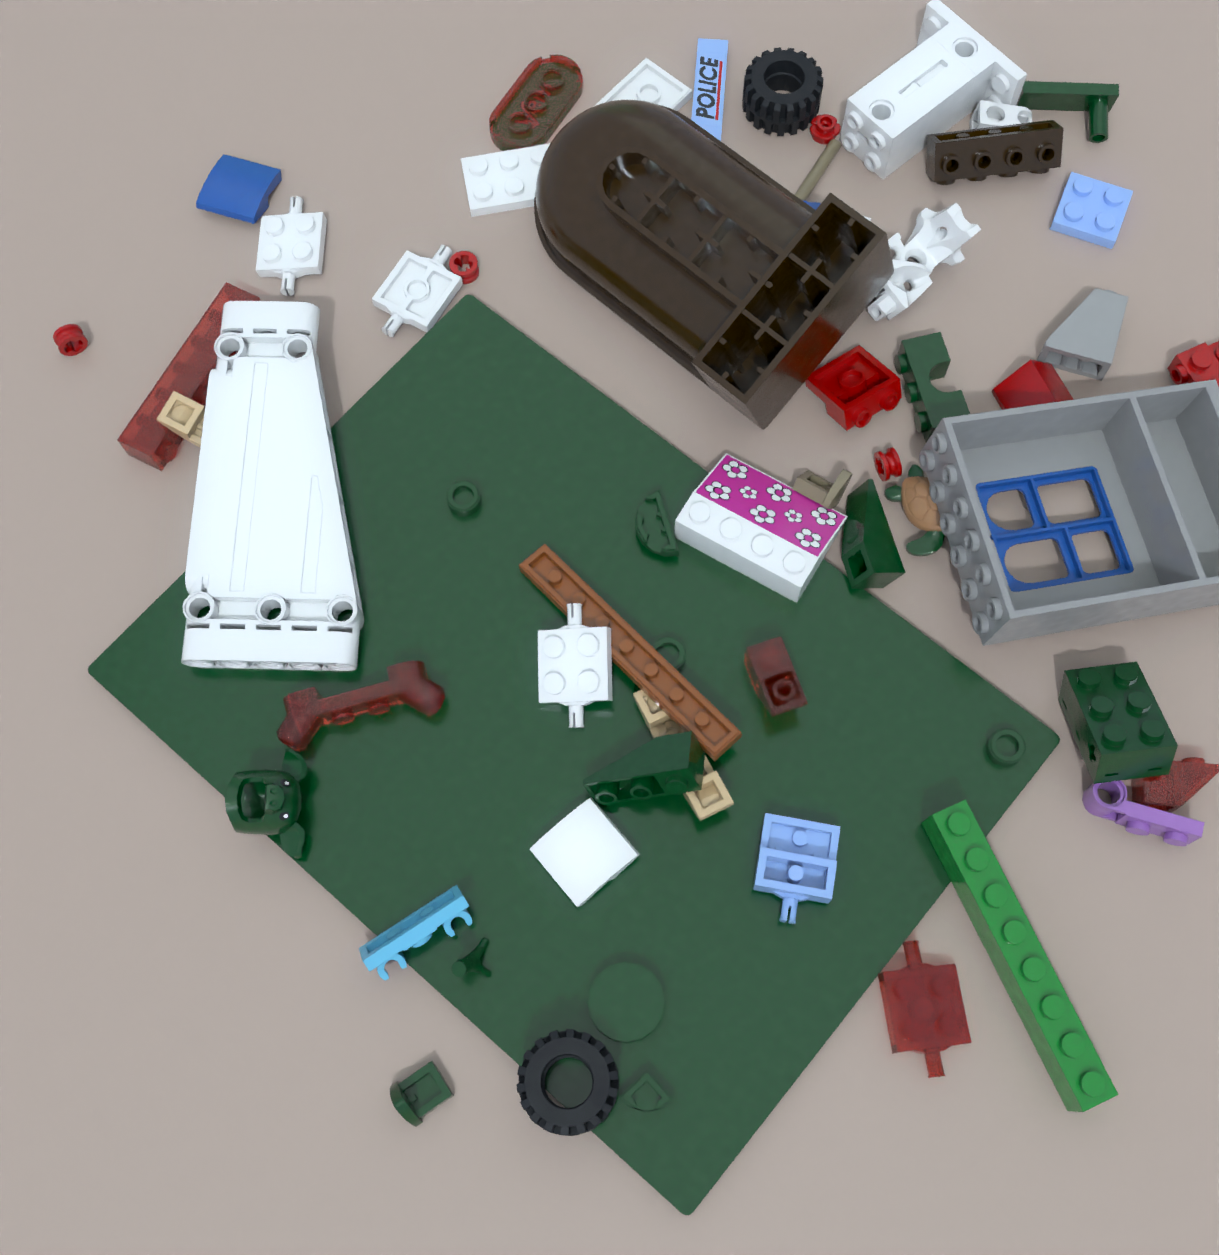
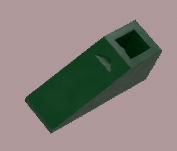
[841,479,906,589]
[583,731,705,805]

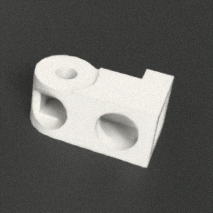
[969,100,1033,129]

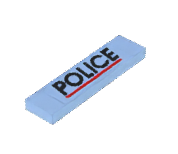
[691,38,728,141]

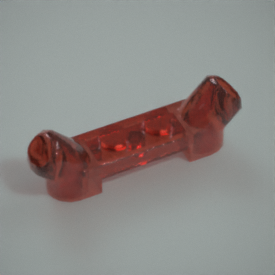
[276,660,445,752]

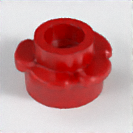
[810,114,841,145]

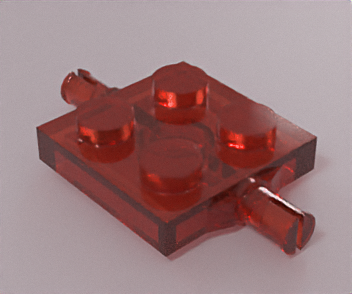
[878,940,971,1078]

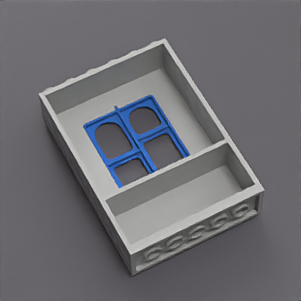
[919,379,1219,646]

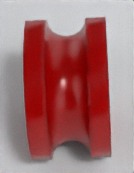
[449,251,479,284]
[53,324,88,356]
[874,447,902,481]

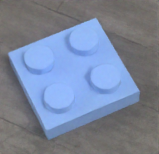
[1050,172,1133,249]

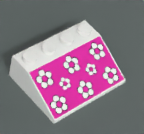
[674,453,848,603]

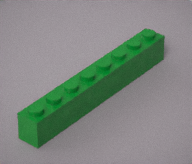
[921,799,1119,1112]

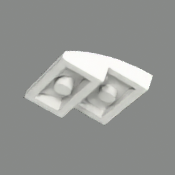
[530,798,640,907]

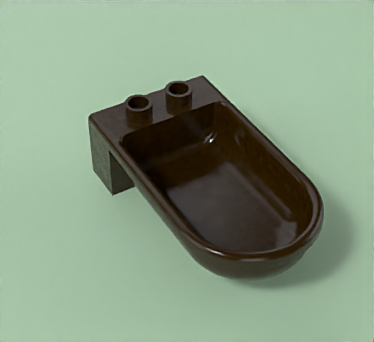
[534,100,894,430]

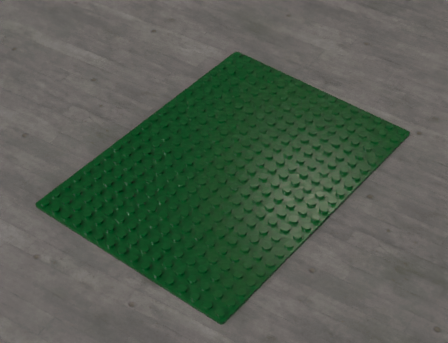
[88,295,1060,1215]

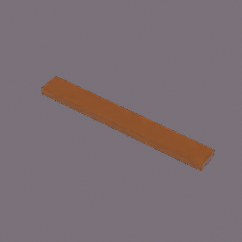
[519,544,742,761]

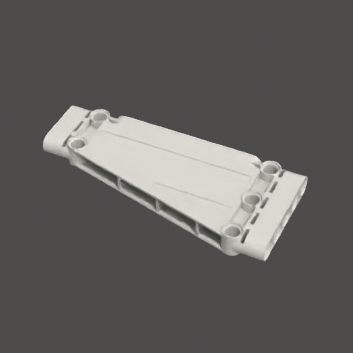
[181,301,364,671]

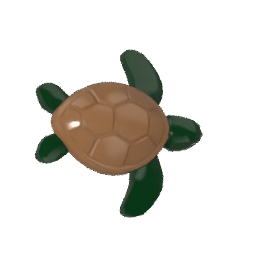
[884,465,945,556]

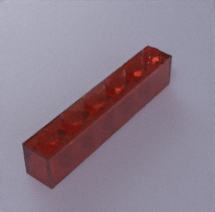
[117,282,261,471]

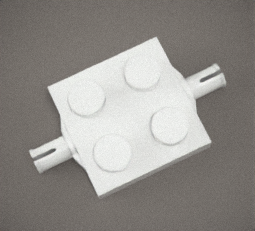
[256,196,327,296]
[372,245,463,337]
[538,603,613,728]

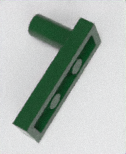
[1016,81,1119,143]

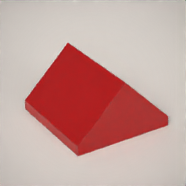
[992,359,1074,410]

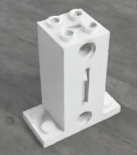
[840,0,1027,180]

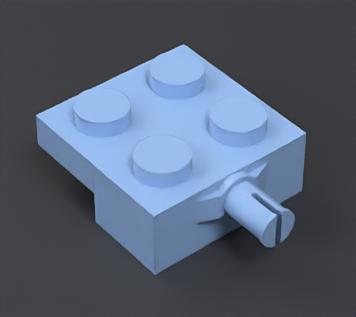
[753,813,841,924]

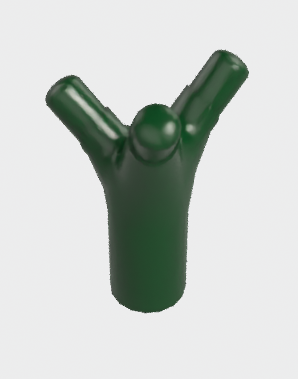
[451,937,491,977]

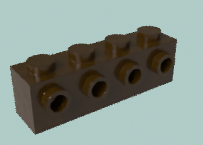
[926,120,1064,185]

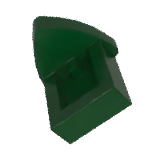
[390,1061,454,1127]

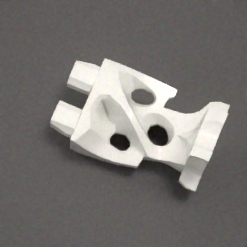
[867,203,981,321]

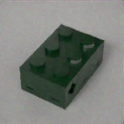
[1058,662,1178,784]

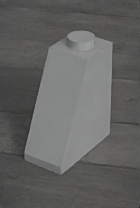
[1037,288,1129,381]

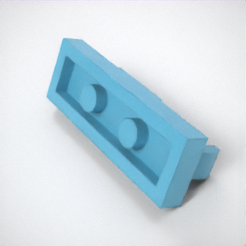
[359,884,472,981]

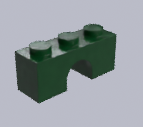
[894,332,970,442]

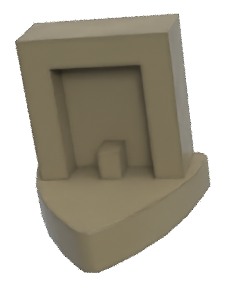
[792,469,852,509]

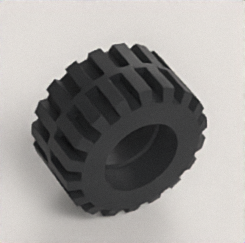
[742,47,823,136]
[517,1029,619,1136]

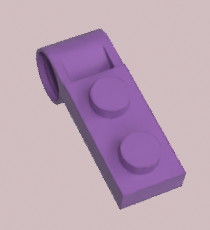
[1082,781,1205,846]

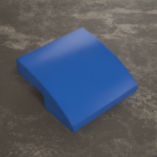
[196,154,282,224]

